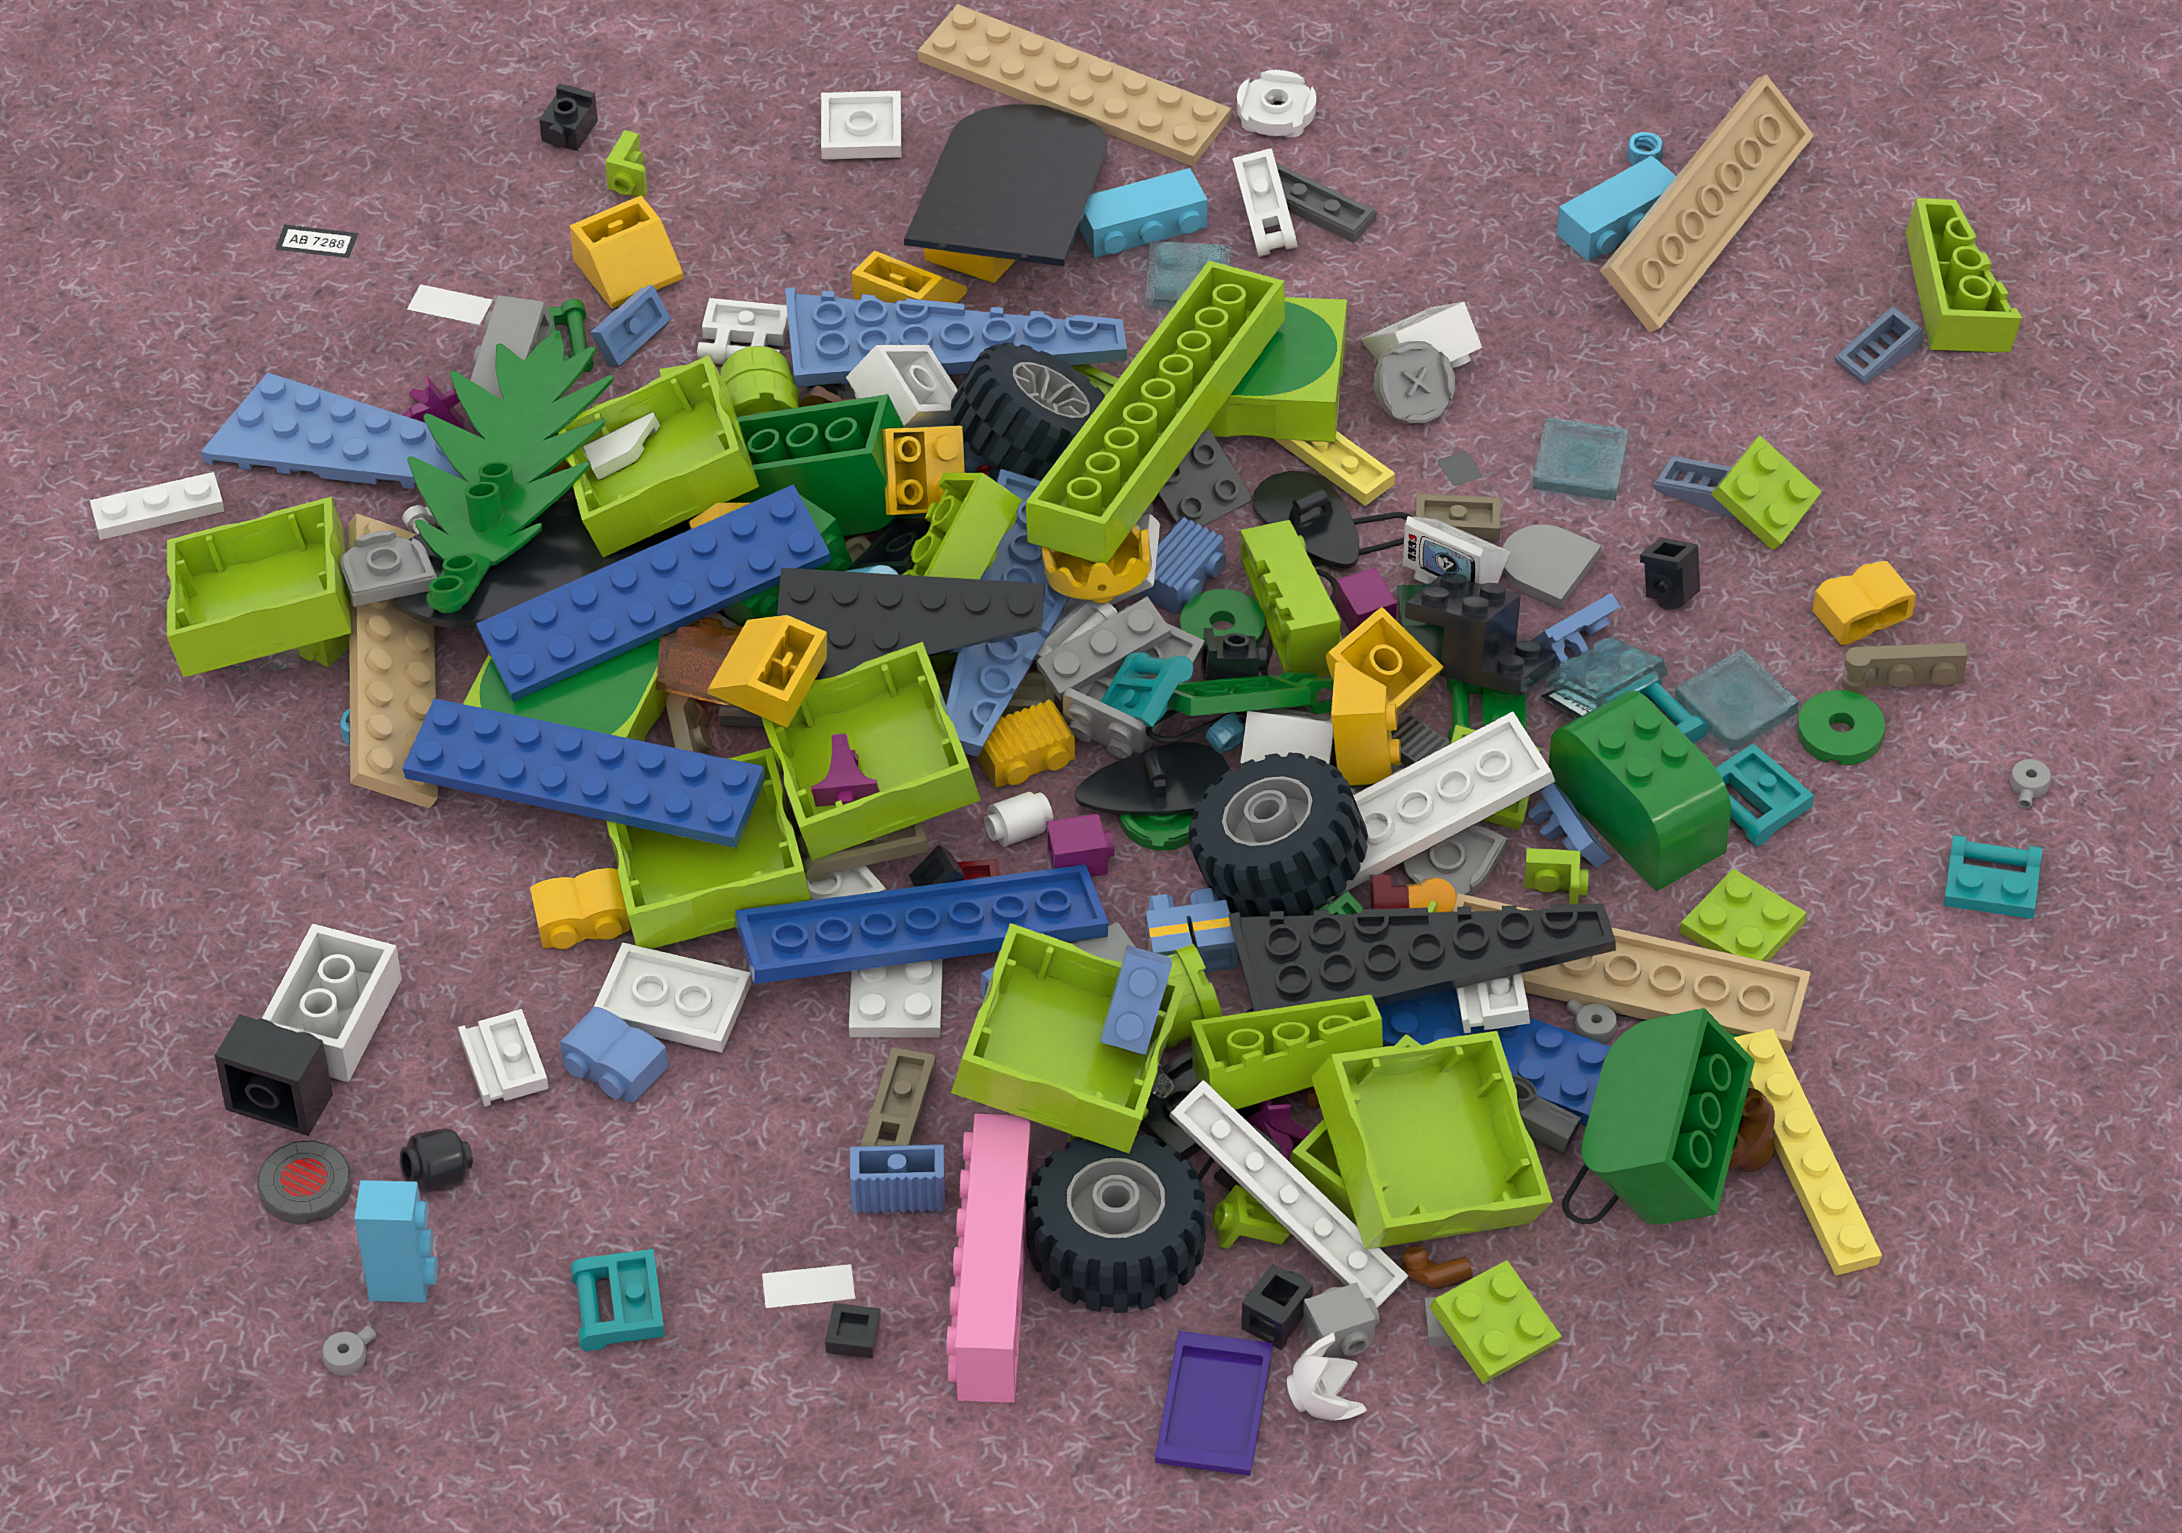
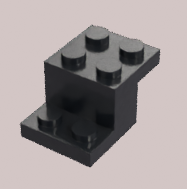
[1405,573,1556,696]

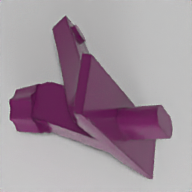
[402,376,465,429]
[811,733,880,807]
[1246,1099,1311,1162]

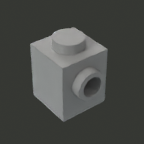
[1303,1282,1380,1358]

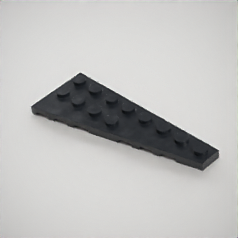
[1228,903,1616,1012]

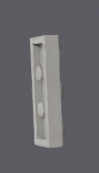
[1037,596,1171,701]

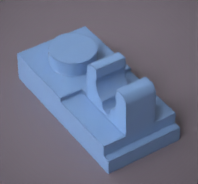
[590,285,671,366]
[1530,592,1620,668]
[1528,783,1611,868]

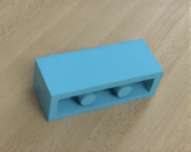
[1557,156,1677,262]
[1079,168,1208,258]
[354,1180,438,1303]

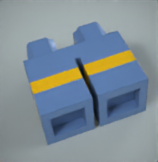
[1146,888,1238,973]

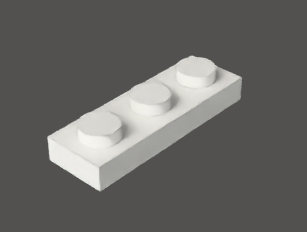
[90,472,224,540]

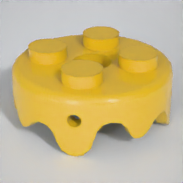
[1041,525,1152,603]

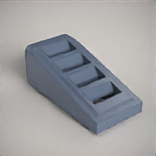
[1834,306,1924,385]
[1654,456,1736,519]

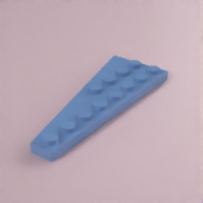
[785,288,1127,387]
[201,372,552,489]
[945,469,1071,757]

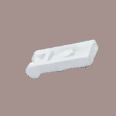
[1233,148,1298,257]

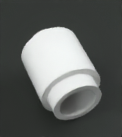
[984,792,1053,847]

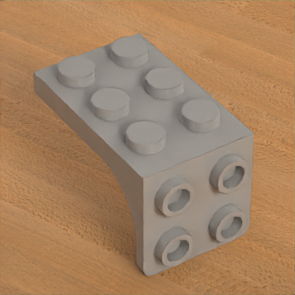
[1063,605,1205,759]

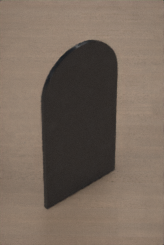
[904,104,1108,267]
[390,499,697,628]

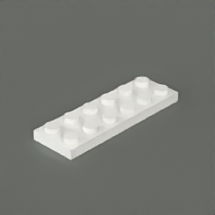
[1330,712,1555,899]

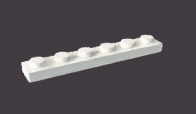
[1170,1080,1408,1309]

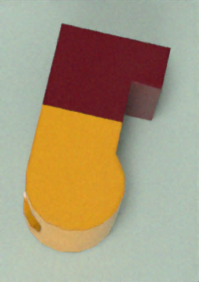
[1369,874,1456,912]

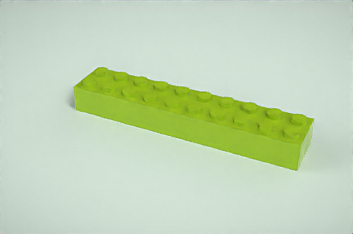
[1026,260,1285,564]

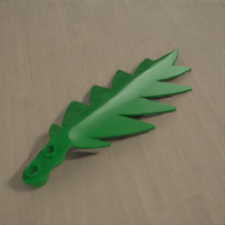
[407,330,614,613]

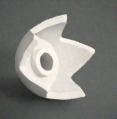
[1287,1333,1367,1420]

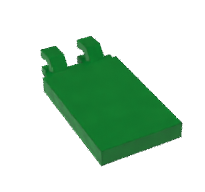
[1167,671,1334,716]

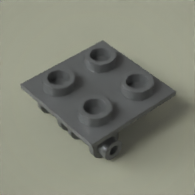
[1157,429,1253,527]

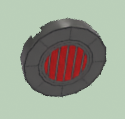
[258,1140,351,1225]

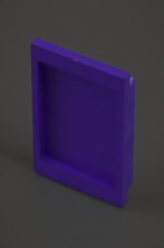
[1155,1331,1273,1476]

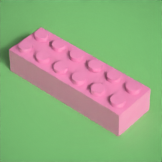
[946,1113,1032,1403]

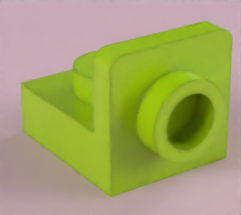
[605,130,647,198]
[1524,848,1589,904]
[1213,1185,1290,1249]

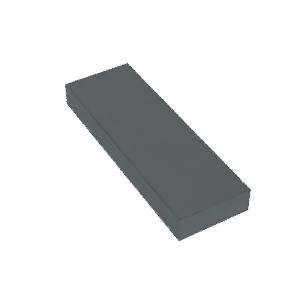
[1276,163,1377,243]

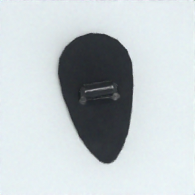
[1253,471,1359,569]
[1075,742,1230,816]

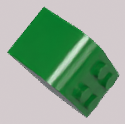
[729,394,905,536]
[1548,690,1731,892]
[1581,1008,1755,1225]

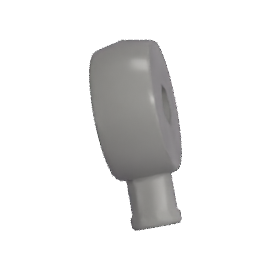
[2010,759,2052,809]
[1566,999,1618,1044]
[322,1326,376,1376]

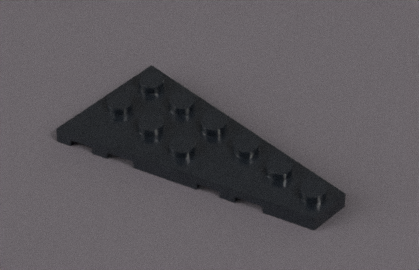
[777,568,1045,680]

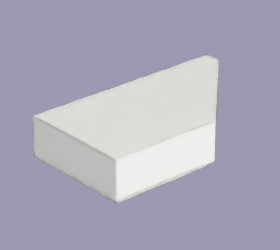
[584,412,660,480]

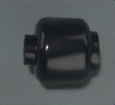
[400,1128,473,1193]

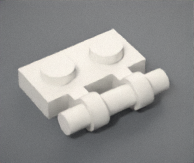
[697,298,788,365]

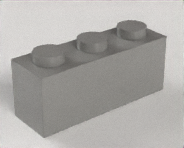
[470,295,554,400]

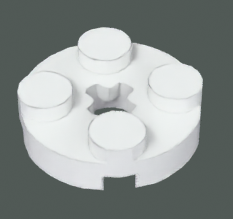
[1237,70,1316,138]

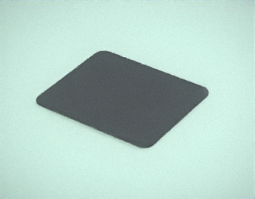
[1437,451,1483,486]

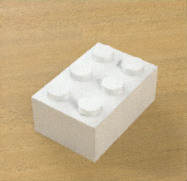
[262,924,402,1082]

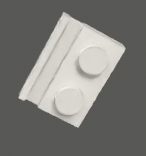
[1456,973,1530,1033]
[458,1009,549,1107]

